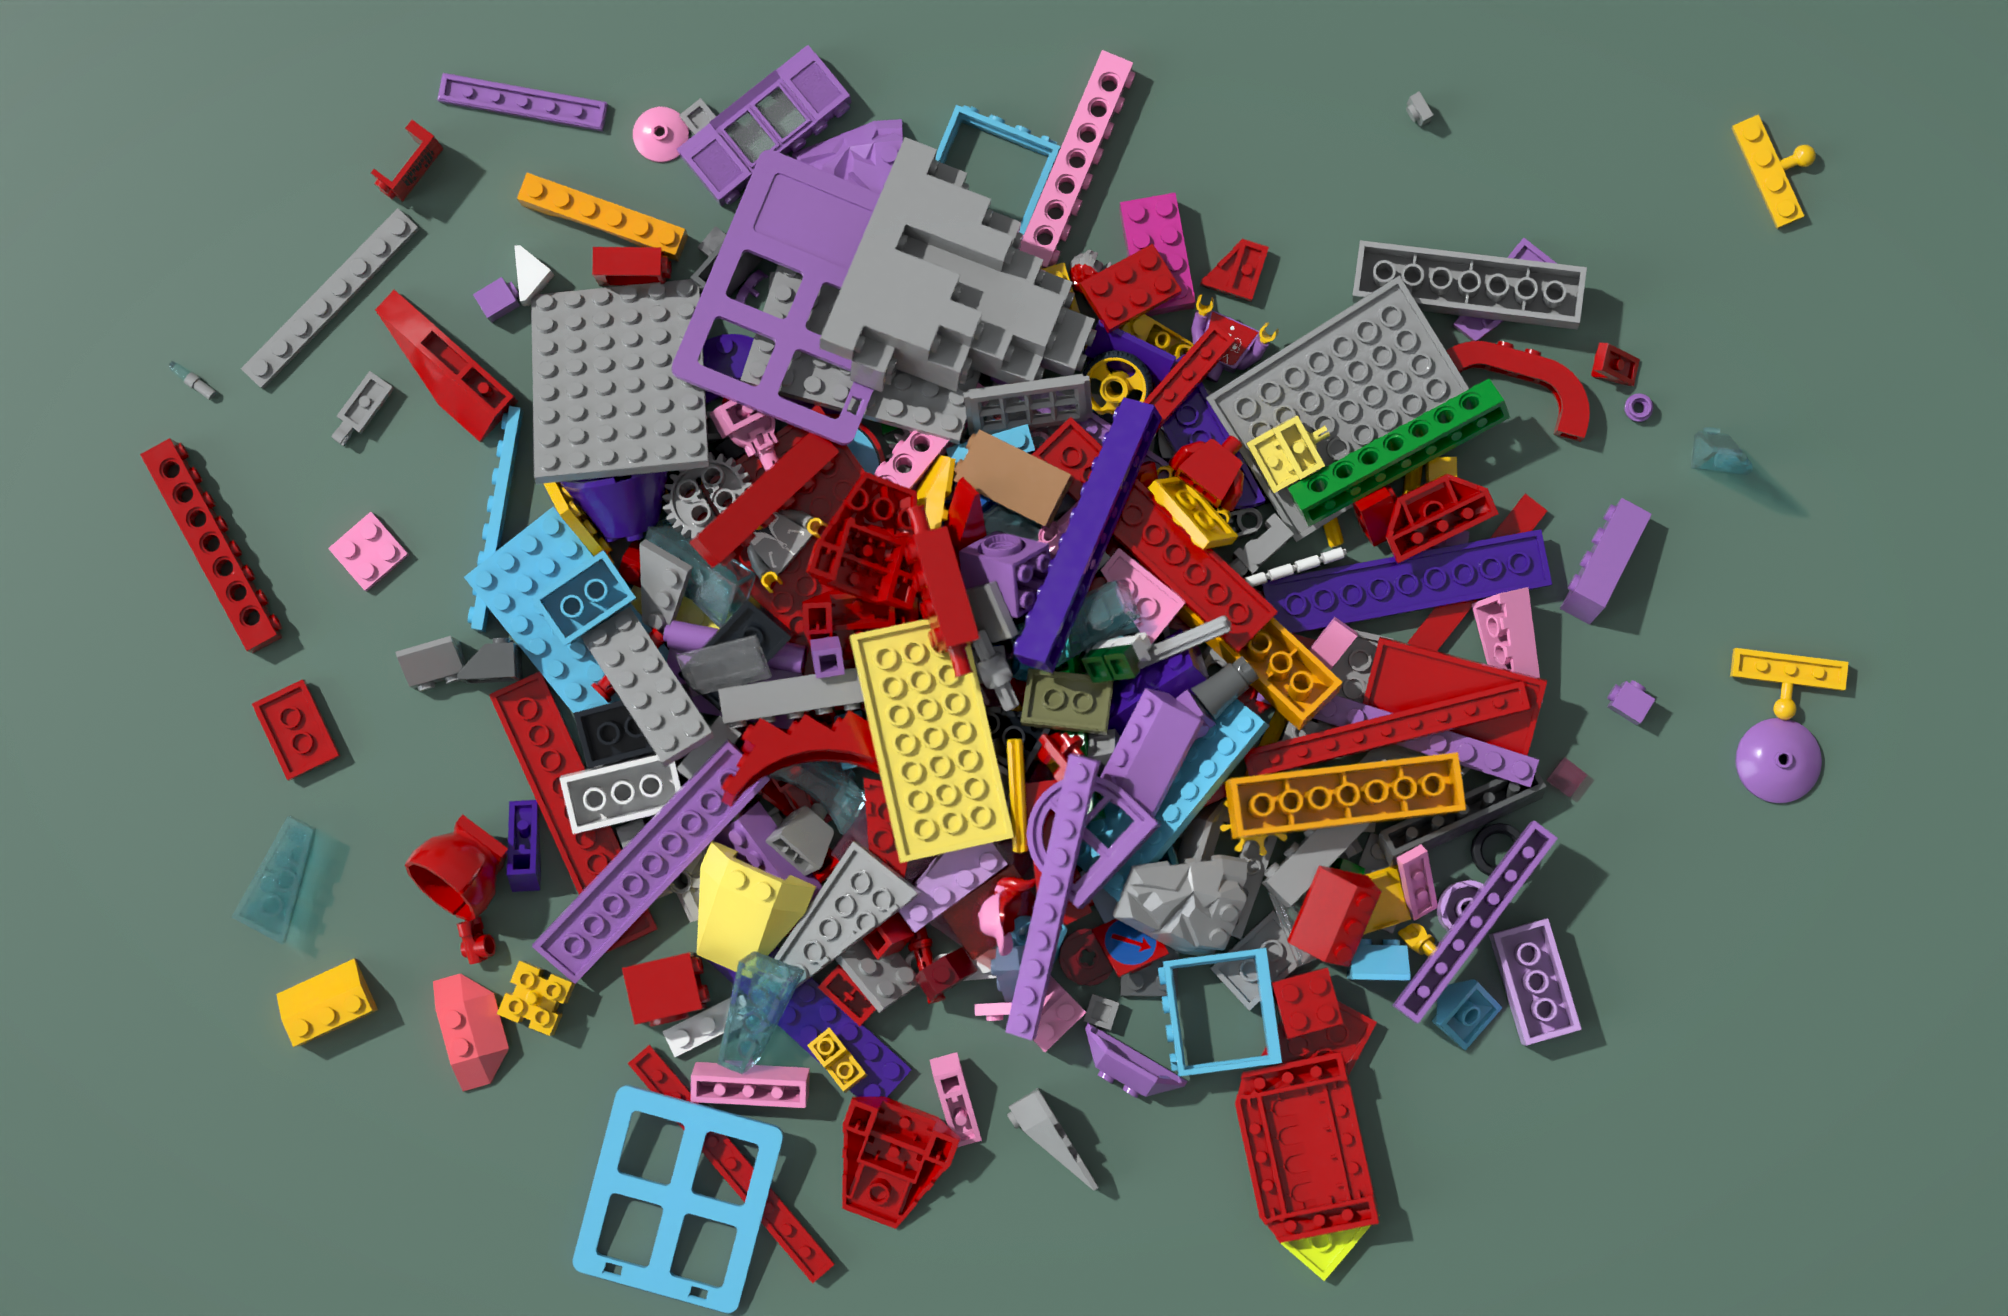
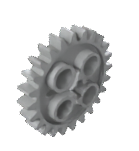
[662,452,752,539]

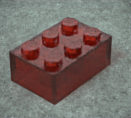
[941,862,1036,961]

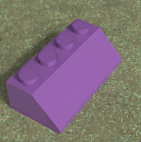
[1100,688,1204,818]

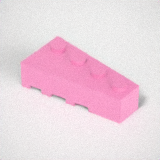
[1472,587,1543,703]

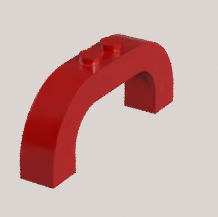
[1446,341,1590,442]

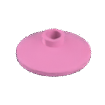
[633,107,689,162]

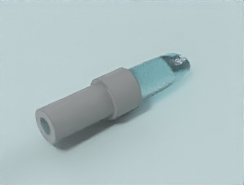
[170,361,216,400]

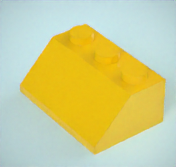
[276,958,378,1047]

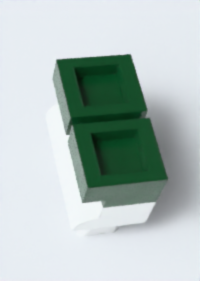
[1081,632,1152,683]

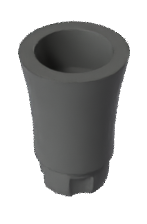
[1191,657,1259,720]

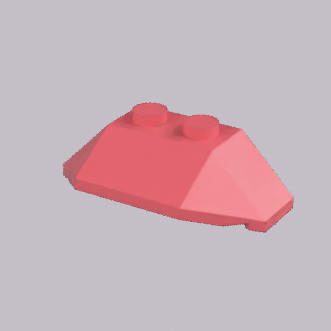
[433,973,509,1091]

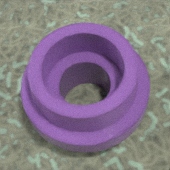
[1624,393,1653,422]

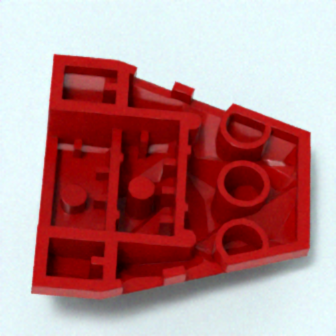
[806,472,917,610]

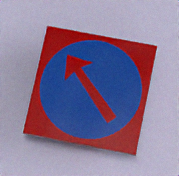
[1092,919,1169,977]

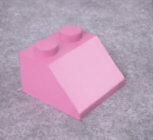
[1033,975,1086,1052]

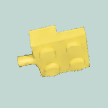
[1246,415,1330,493]

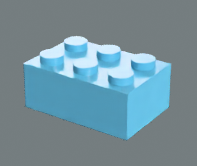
[532,550,637,647]

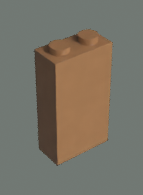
[954,429,1075,528]

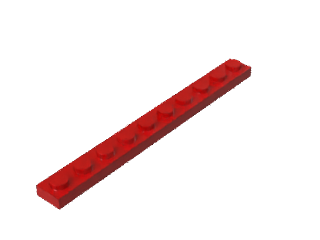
[1244,681,1531,777]
[628,1044,835,1283]

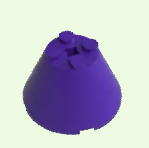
[561,471,669,542]

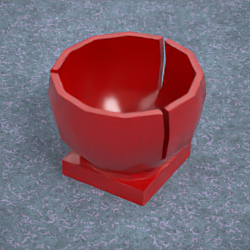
[405,815,508,921]

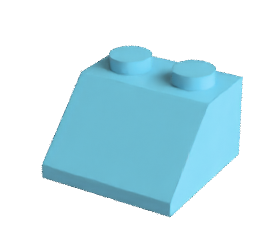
[1347,939,1410,980]

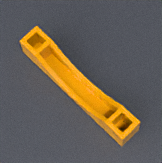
[517,173,688,262]

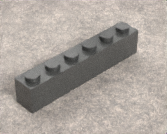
[1377,769,1547,868]

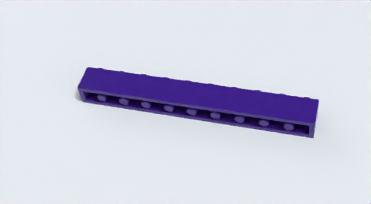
[1014,397,1162,673]

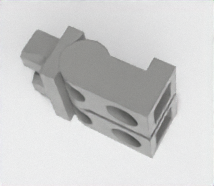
[1229,513,1294,578]

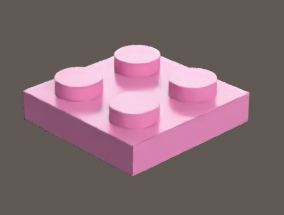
[328,512,409,592]

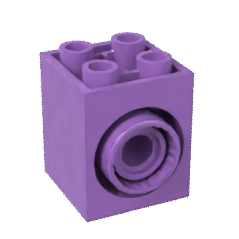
[959,531,1051,618]

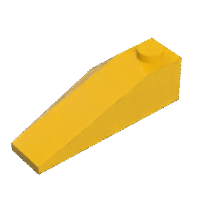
[916,455,956,529]

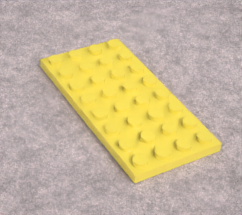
[849,620,1014,863]

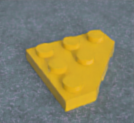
[543,482,614,563]

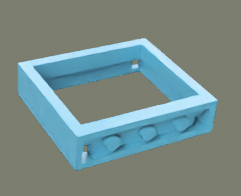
[936,105,1060,244]
[1158,948,1282,1076]

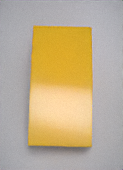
[807,1027,867,1093]

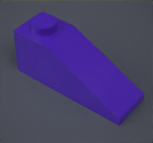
[507,800,541,892]

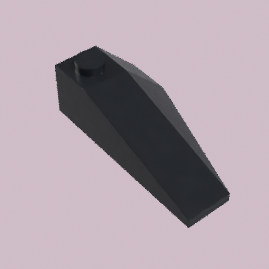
[985,706,1052,782]

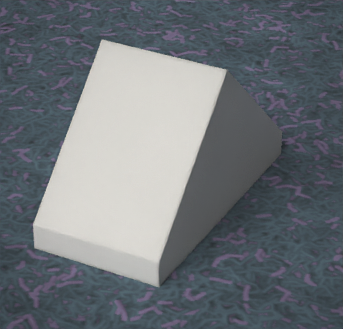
[514,245,554,306]

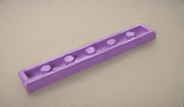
[437,73,608,132]

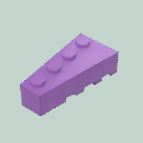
[1560,498,1652,625]

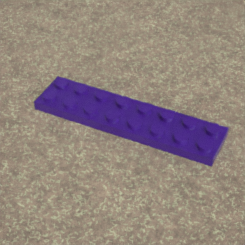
[706,946,912,1097]

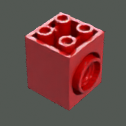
[622,952,711,1027]

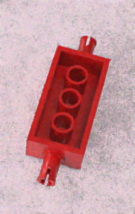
[904,505,980,678]

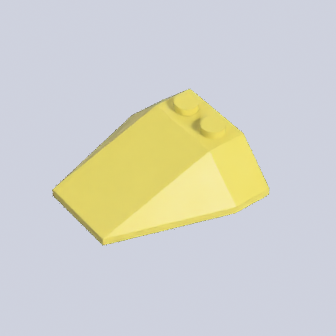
[697,840,816,978]

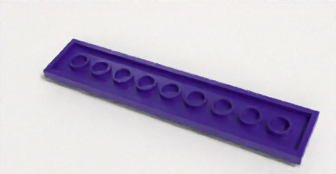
[1262,529,1552,634]

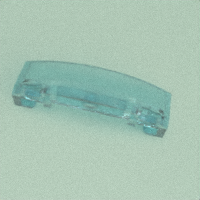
[769,761,866,835]

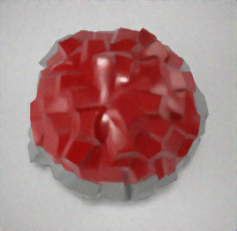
[1069,250,1111,294]

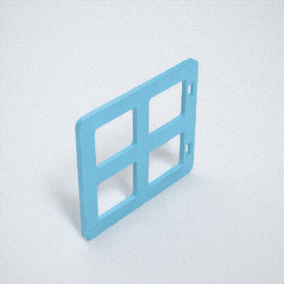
[573,1085,783,1313]

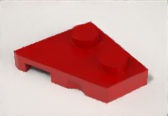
[1200,239,1269,302]

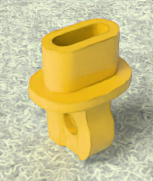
[1398,923,1436,957]

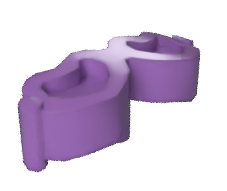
[735,270,769,304]

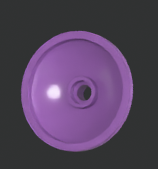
[1735,718,1822,803]

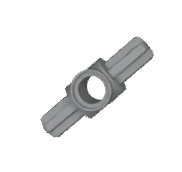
[973,630,1019,711]

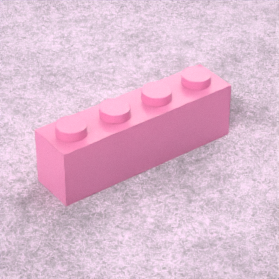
[691,1062,810,1108]

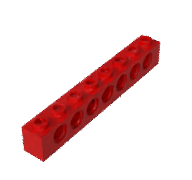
[140,438,282,653]

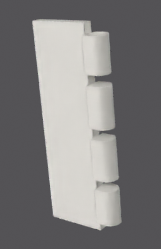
[1243,547,1347,587]

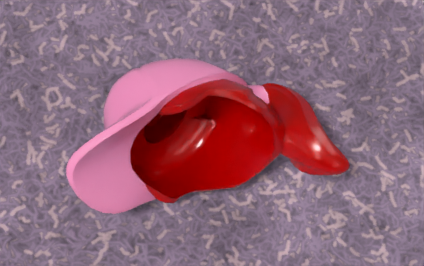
[978,877,1036,956]

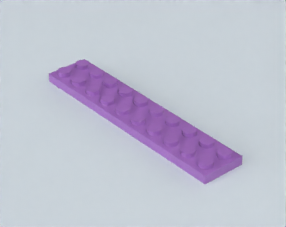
[532,739,770,984]

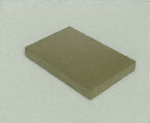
[1021,668,1114,735]

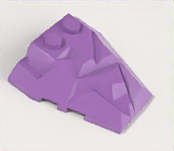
[792,119,903,194]

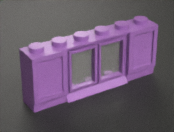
[677,45,852,206]

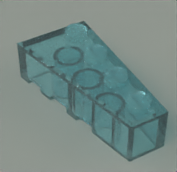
[1011,580,1141,668]
[717,951,805,1074]

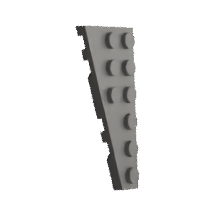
[759,841,922,998]

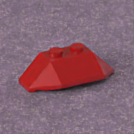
[1386,474,1499,563]

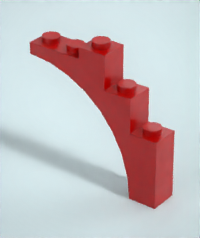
[721,710,880,807]

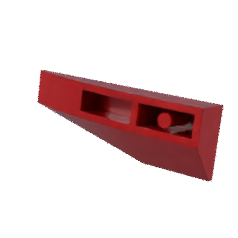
[375,290,519,443]

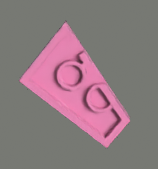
[1101,548,1185,644]

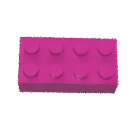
[1119,192,1196,316]

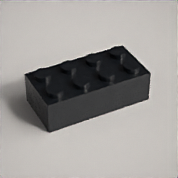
[573,683,693,768]

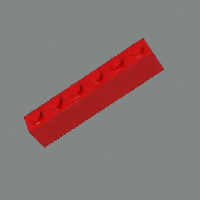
[689,432,839,568]

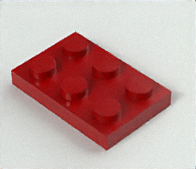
[1079,244,1182,333]
[252,679,341,781]

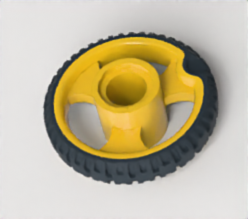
[1083,350,1153,423]

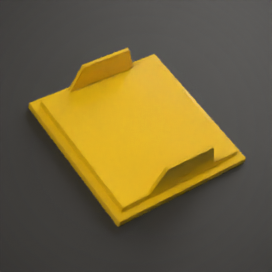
[1363,865,1411,935]

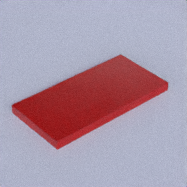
[1363,637,1548,756]

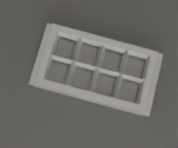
[963,374,1093,435]

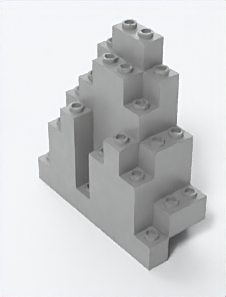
[819,137,1097,392]

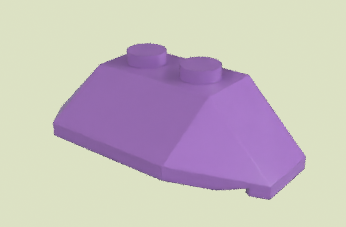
[1085,1023,1188,1098]

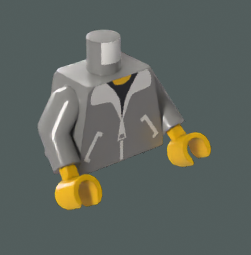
[747,509,828,593]

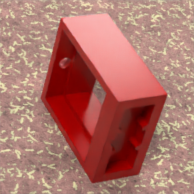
[592,247,672,286]

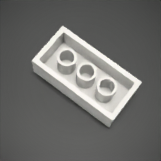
[560,753,681,834]

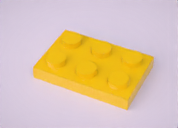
[1148,477,1239,549]

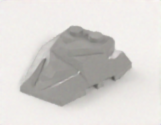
[1112,855,1247,956]

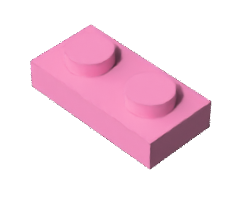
[974,1002,1012,1021]

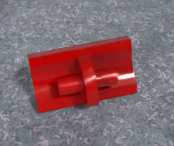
[1037,732,1084,782]

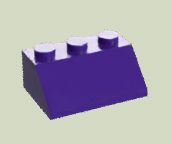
[1084,319,1176,393]

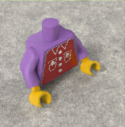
[1191,295,1279,383]

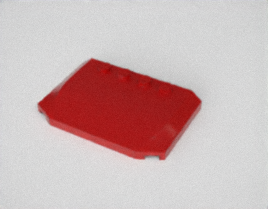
[1235,1051,1380,1243]

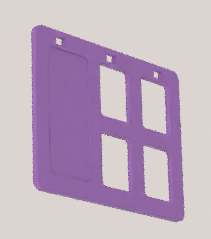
[671,150,881,445]

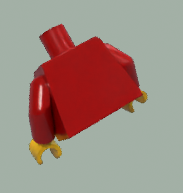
[1157,435,1244,524]

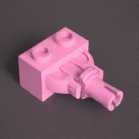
[709,400,779,471]

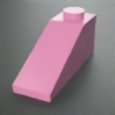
[930,1052,982,1147]

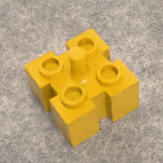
[497,961,575,1036]

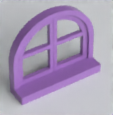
[1027,777,1162,909]

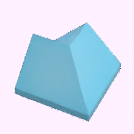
[1432,979,1502,1051]

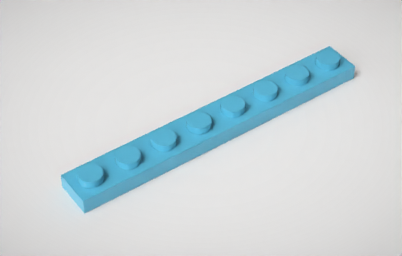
[468,406,524,632]

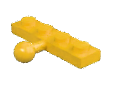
[1732,114,1816,229]
[1730,648,1849,720]

